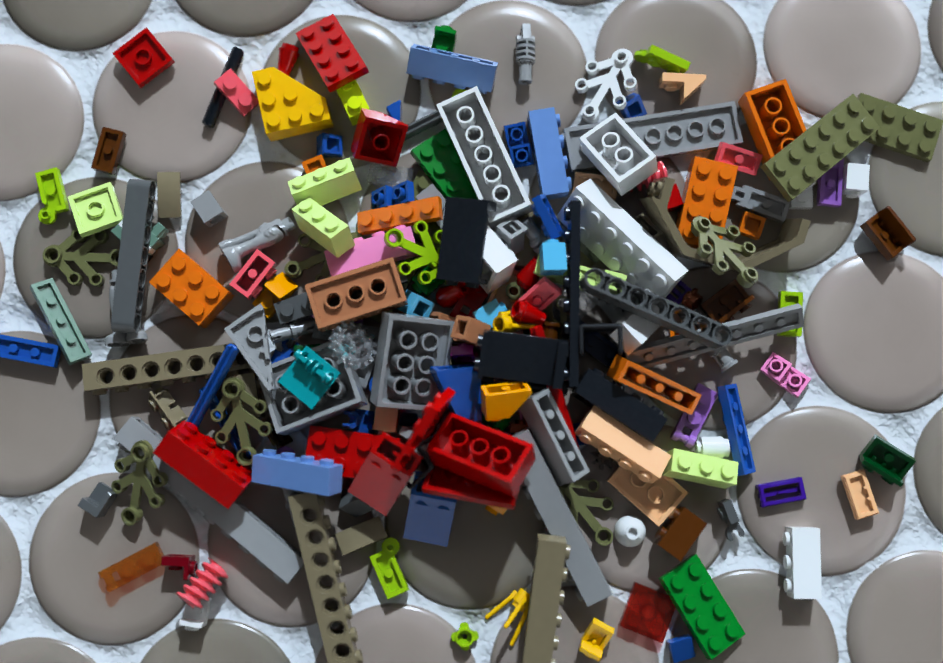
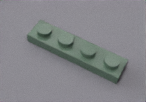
[30,278,92,365]

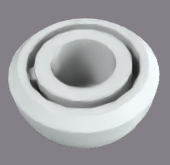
[614,515,646,547]

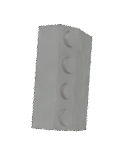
[370,311,455,410]
[259,337,368,436]

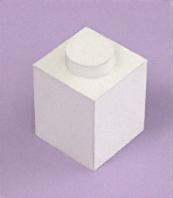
[842,163,870,198]

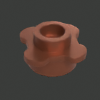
[682,288,703,311]

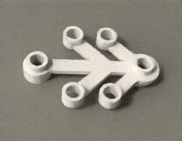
[575,49,637,124]

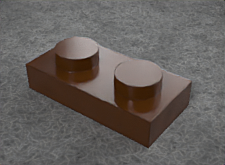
[91,127,127,175]

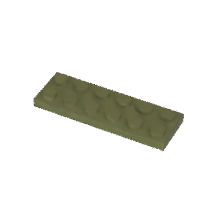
[761,94,880,202]

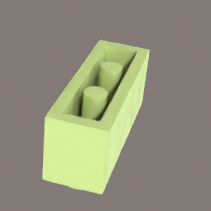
[288,158,362,206]
[291,197,355,258]
[662,448,739,489]

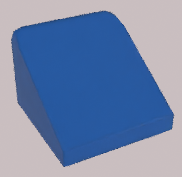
[616,93,647,119]
[386,100,402,122]
[316,133,343,158]
[666,634,696,663]

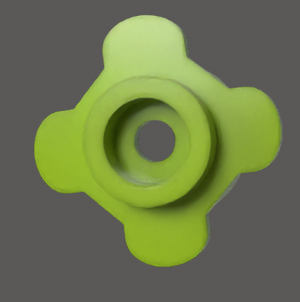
[451,622,479,651]

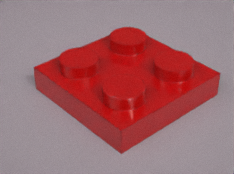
[112,27,175,88]

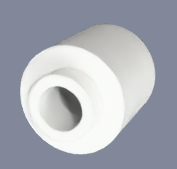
[695,436,730,459]

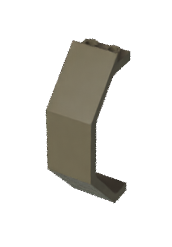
[639,177,811,272]

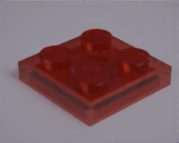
[618,581,676,643]

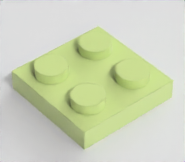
[68,182,123,238]

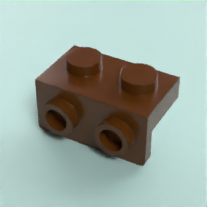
[860,206,916,261]
[699,279,755,324]

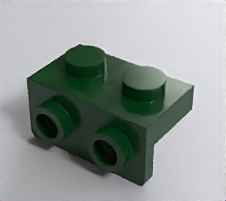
[859,434,916,487]

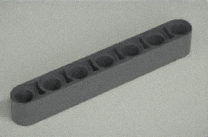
[111,179,156,334]
[580,268,733,349]

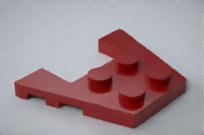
[391,387,456,473]

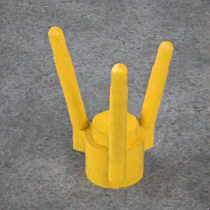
[492,310,536,333]
[485,588,530,646]

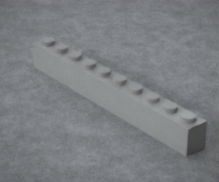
[114,416,304,584]

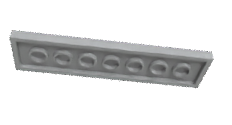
[563,101,743,172]

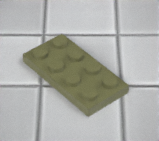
[857,93,943,162]

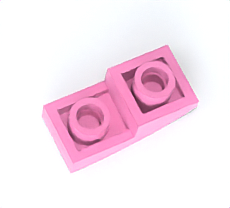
[760,352,811,398]

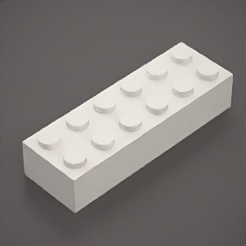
[436,86,532,229]
[556,179,689,308]

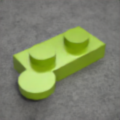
[633,45,691,73]
[35,167,70,225]
[369,537,409,599]

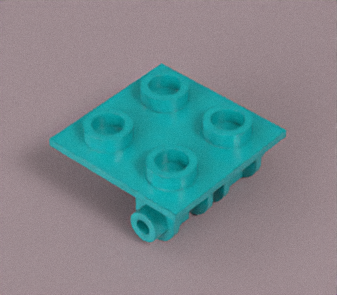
[278,345,341,410]

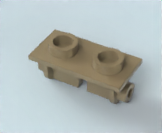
[148,387,188,430]

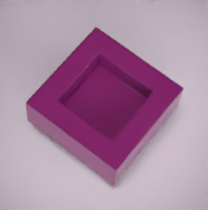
[450,344,479,363]

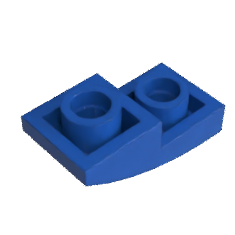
[503,122,534,168]
[371,180,415,209]

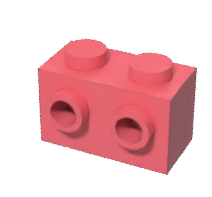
[229,249,277,300]

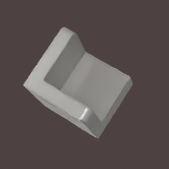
[190,190,228,228]

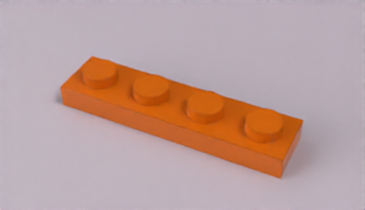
[357,196,443,236]

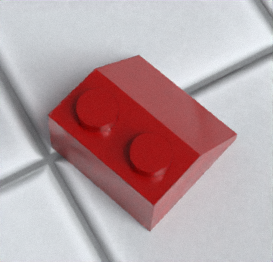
[350,108,408,167]

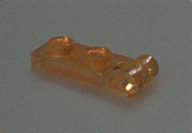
[98,542,164,593]

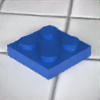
[531,194,564,239]

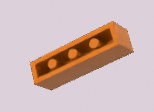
[606,354,702,415]

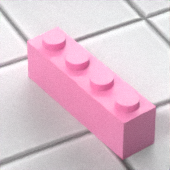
[324,225,419,276]

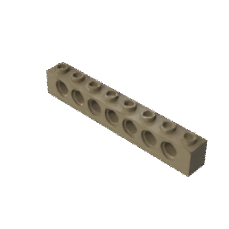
[82,343,254,396]
[288,491,363,663]

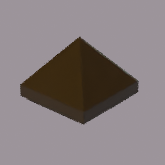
[264,426,293,450]

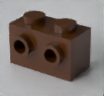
[654,506,707,562]

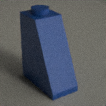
[430,363,482,422]

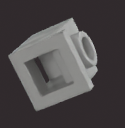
[496,216,528,254]

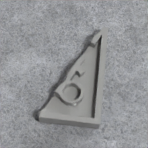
[224,303,275,393]

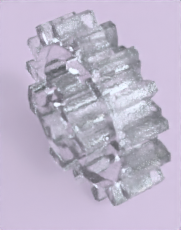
[328,321,377,371]

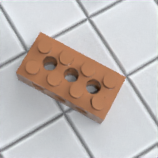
[304,257,408,332]

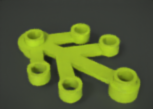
[384,220,442,285]

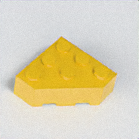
[252,67,334,142]

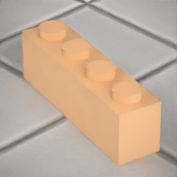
[575,406,671,484]

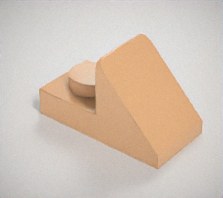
[658,72,706,105]

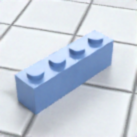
[406,44,498,94]
[527,107,572,200]
[251,449,343,496]

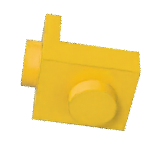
[579,618,614,661]

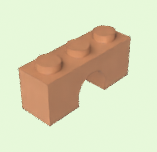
[429,311,491,346]

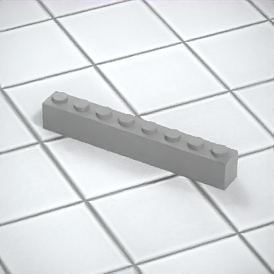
[511,427,612,607]

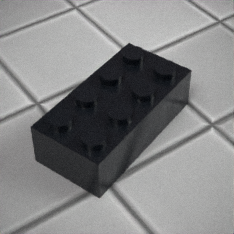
[570,368,668,443]

